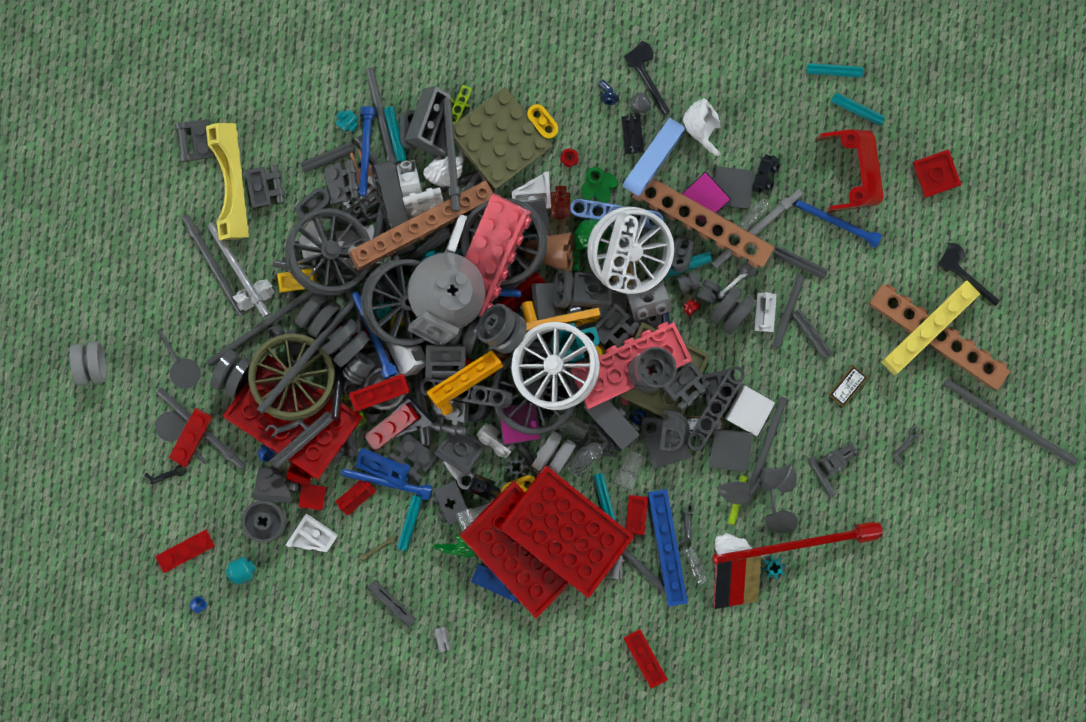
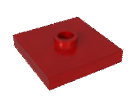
[912,149,962,198]

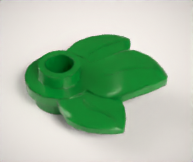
[581,167,619,203]

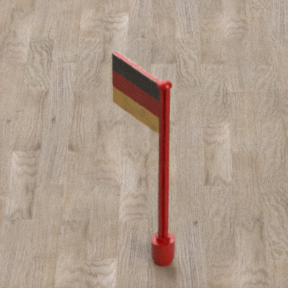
[712,521,883,609]

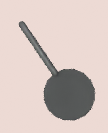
[158,329,200,389]
[155,411,207,464]

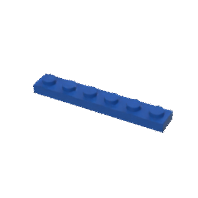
[647,489,688,607]

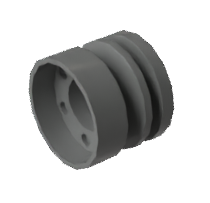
[628,347,677,392]

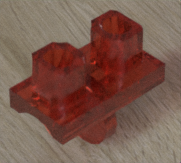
[551,186,571,220]

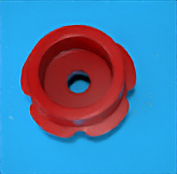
[560,149,579,167]
[683,299,700,317]

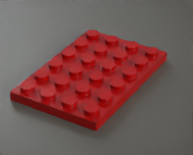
[223,355,362,480]
[499,466,635,598]
[458,481,570,619]

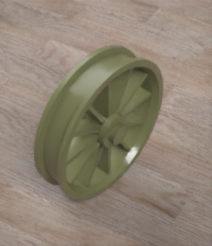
[248,334,335,421]

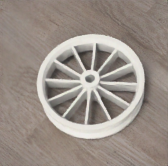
[587,207,674,294]
[512,322,600,410]

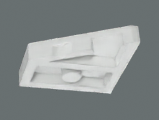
[512,171,551,209]
[286,514,338,552]

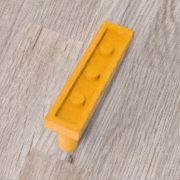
[521,301,600,333]
[427,350,503,415]

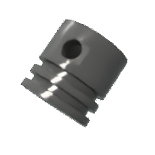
[342,352,375,385]

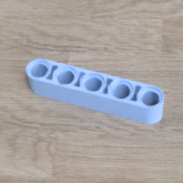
[623,118,686,196]
[570,199,663,230]

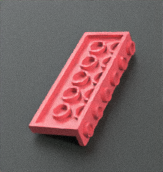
[450,193,532,318]
[569,322,692,409]

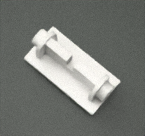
[233,279,274,311]
[754,292,777,332]
[476,423,516,459]

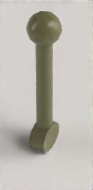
[360,536,395,561]

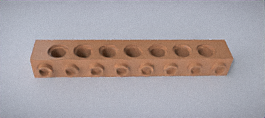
[629,178,775,268]
[349,181,493,272]
[868,284,1011,391]

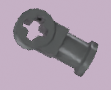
[818,441,859,477]

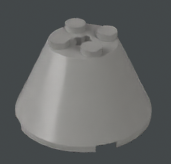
[408,253,485,329]

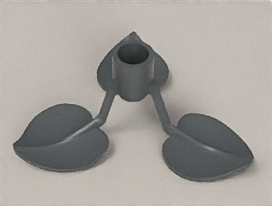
[717,464,798,533]

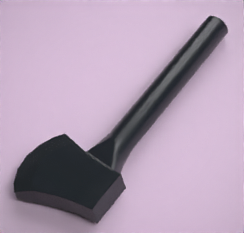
[624,41,670,115]
[937,243,1000,306]
[331,350,352,420]

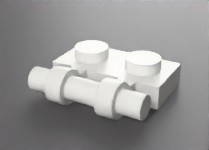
[403,187,444,220]

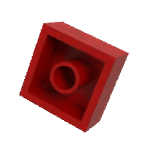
[286,464,313,487]
[298,484,327,511]

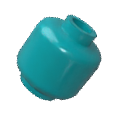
[226,557,256,585]

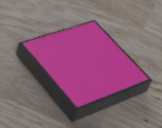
[682,171,731,225]

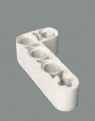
[601,213,641,294]

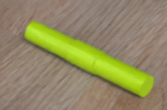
[728,475,748,525]

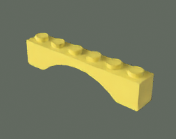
[206,123,249,240]
[881,280,980,376]

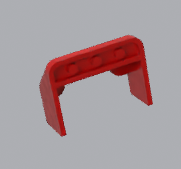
[817,129,884,213]

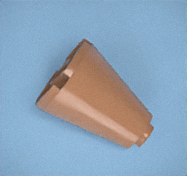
[521,233,574,271]

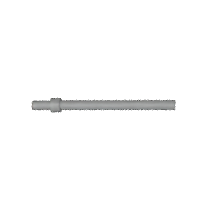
[711,189,803,269]
[207,222,270,318]

